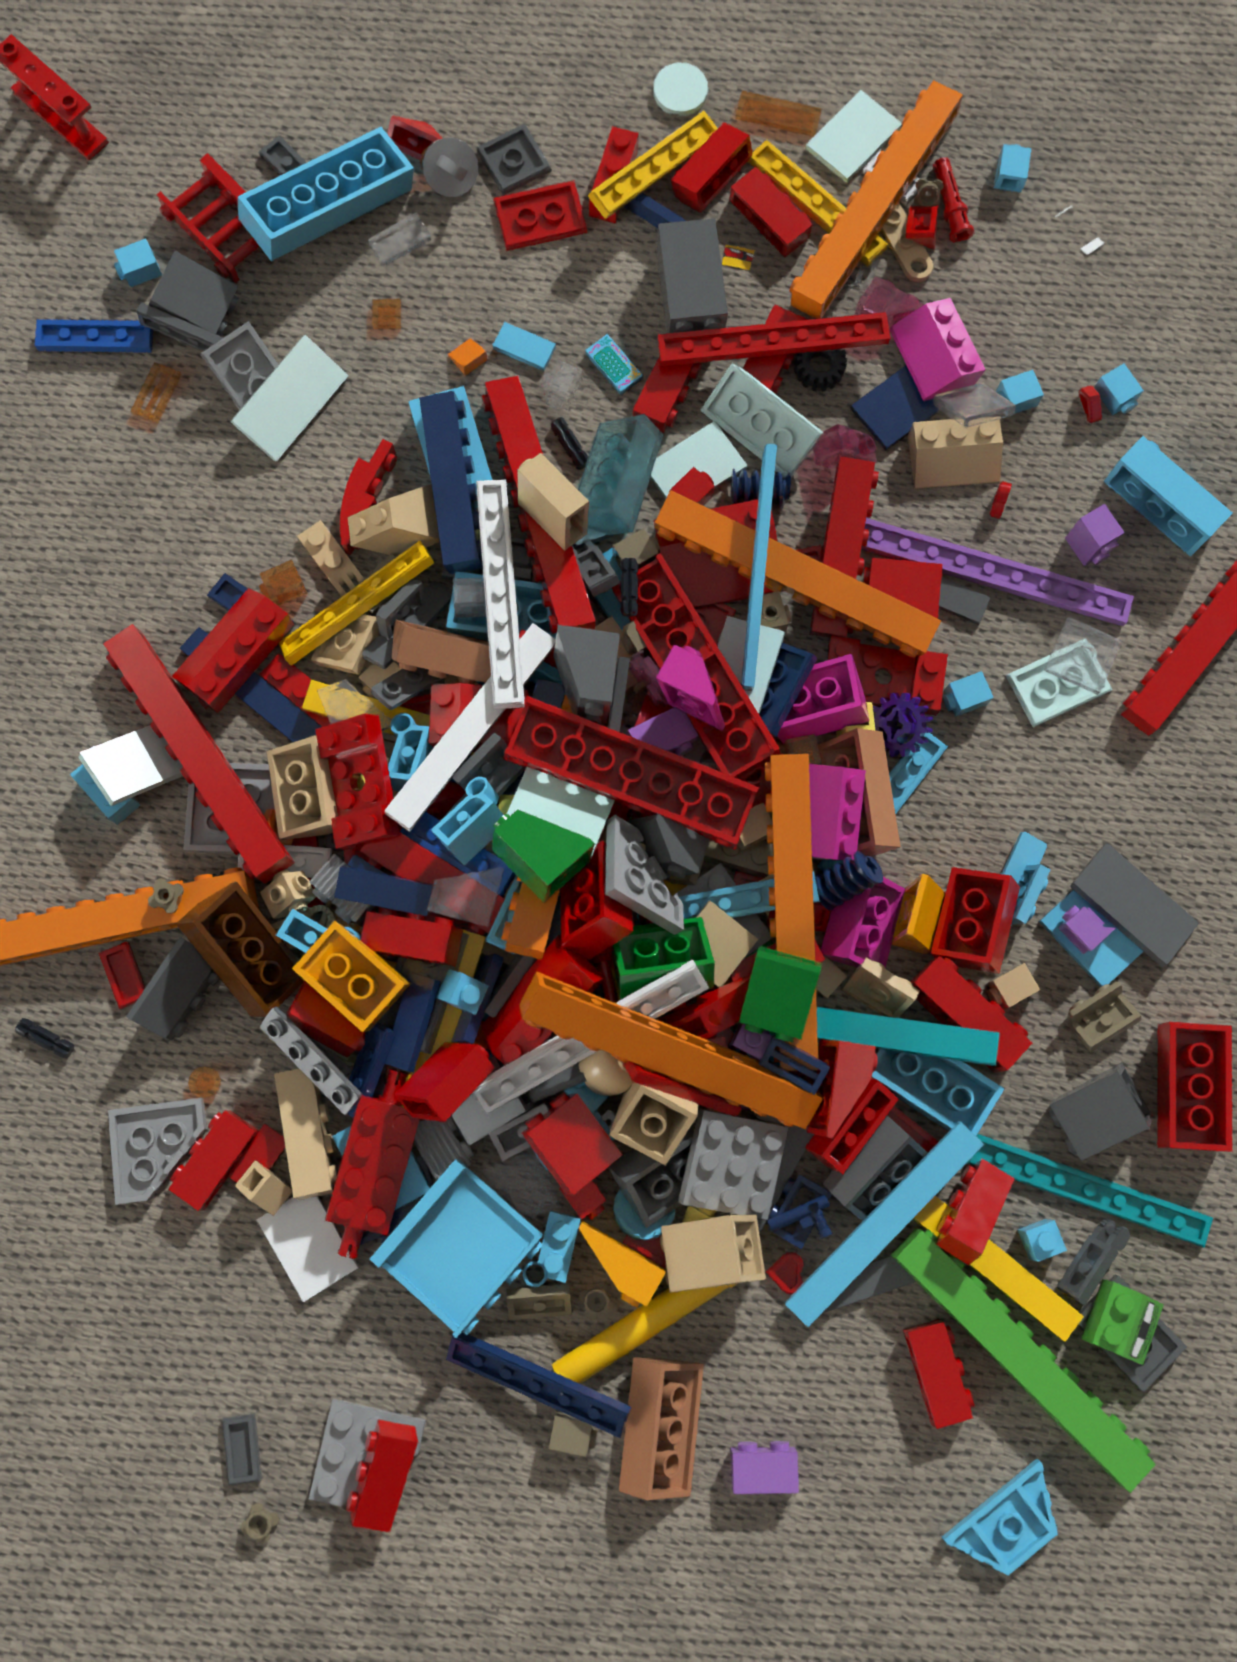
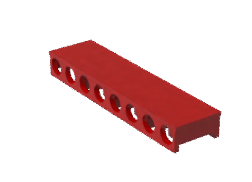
[611,553,781,780]
[503,696,759,850]

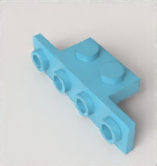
[1001,832,1050,926]

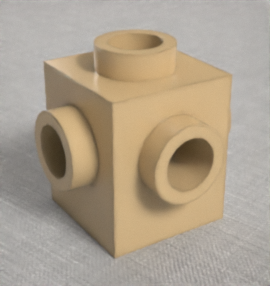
[760,592,791,633]
[260,870,317,919]

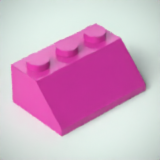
[889,298,986,401]
[656,644,725,731]
[778,654,870,745]
[809,764,866,860]
[821,877,905,968]

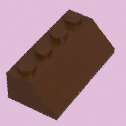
[176,881,304,1017]

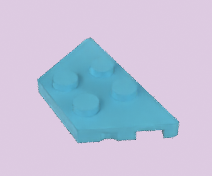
[942,1458,1058,1575]

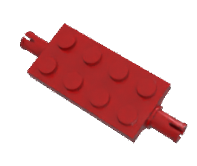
[325,1069,420,1259]

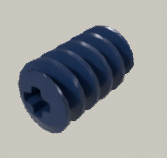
[730,469,791,509]
[815,851,883,911]

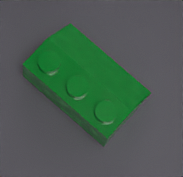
[611,917,715,1000]

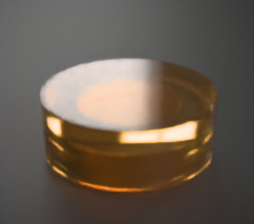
[188,1067,221,1098]

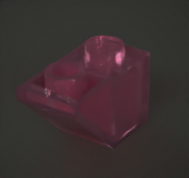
[855,276,924,326]
[813,424,877,469]

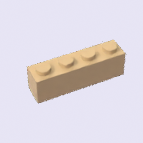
[274,1068,338,1200]

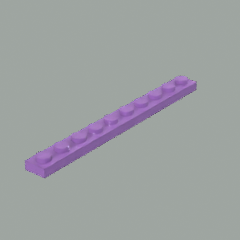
[861,518,1134,626]

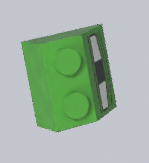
[1081,1279,1164,1365]

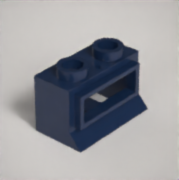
[766,1174,832,1250]

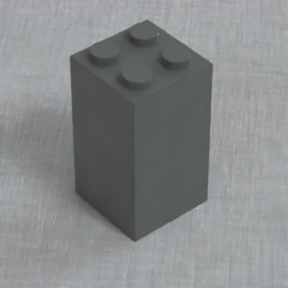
[657,218,728,333]

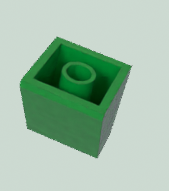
[492,809,595,903]
[739,946,822,1042]

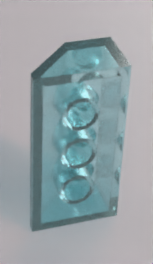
[578,414,664,535]

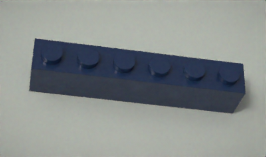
[419,391,483,574]

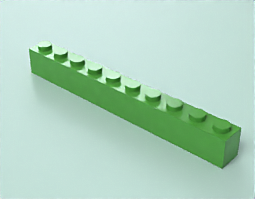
[890,1228,1156,1493]

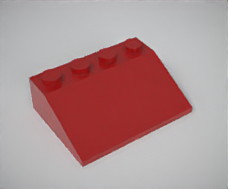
[653,499,784,609]

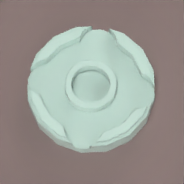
[654,63,708,116]

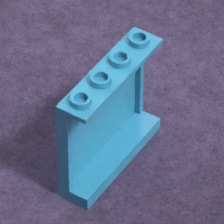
[370,1159,544,1338]

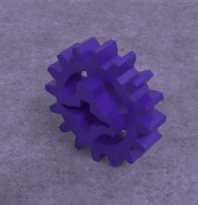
[873,693,933,757]

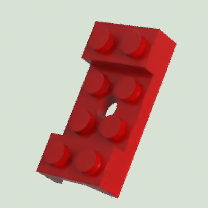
[827,635,948,716]
[315,713,400,849]

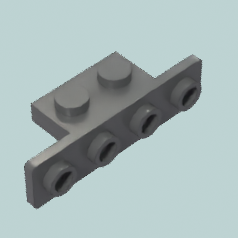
[362,578,453,669]
[371,667,449,710]
[446,732,526,815]
[260,1006,362,1115]

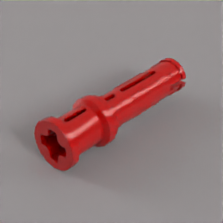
[932,157,975,242]

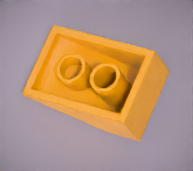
[891,873,945,954]
[292,921,411,1032]
[578,1220,666,1308]

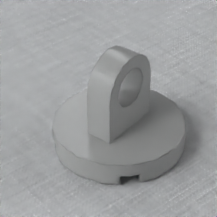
[422,137,478,197]

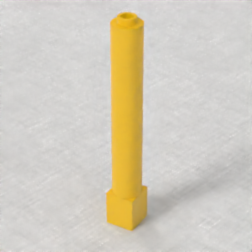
[552,1284,737,1384]

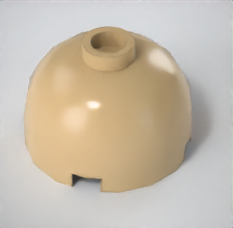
[579,1050,634,1096]

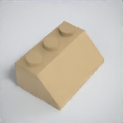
[908,416,1003,489]
[267,735,338,840]

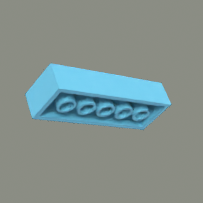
[238,127,414,261]

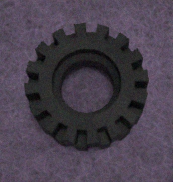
[794,349,847,392]

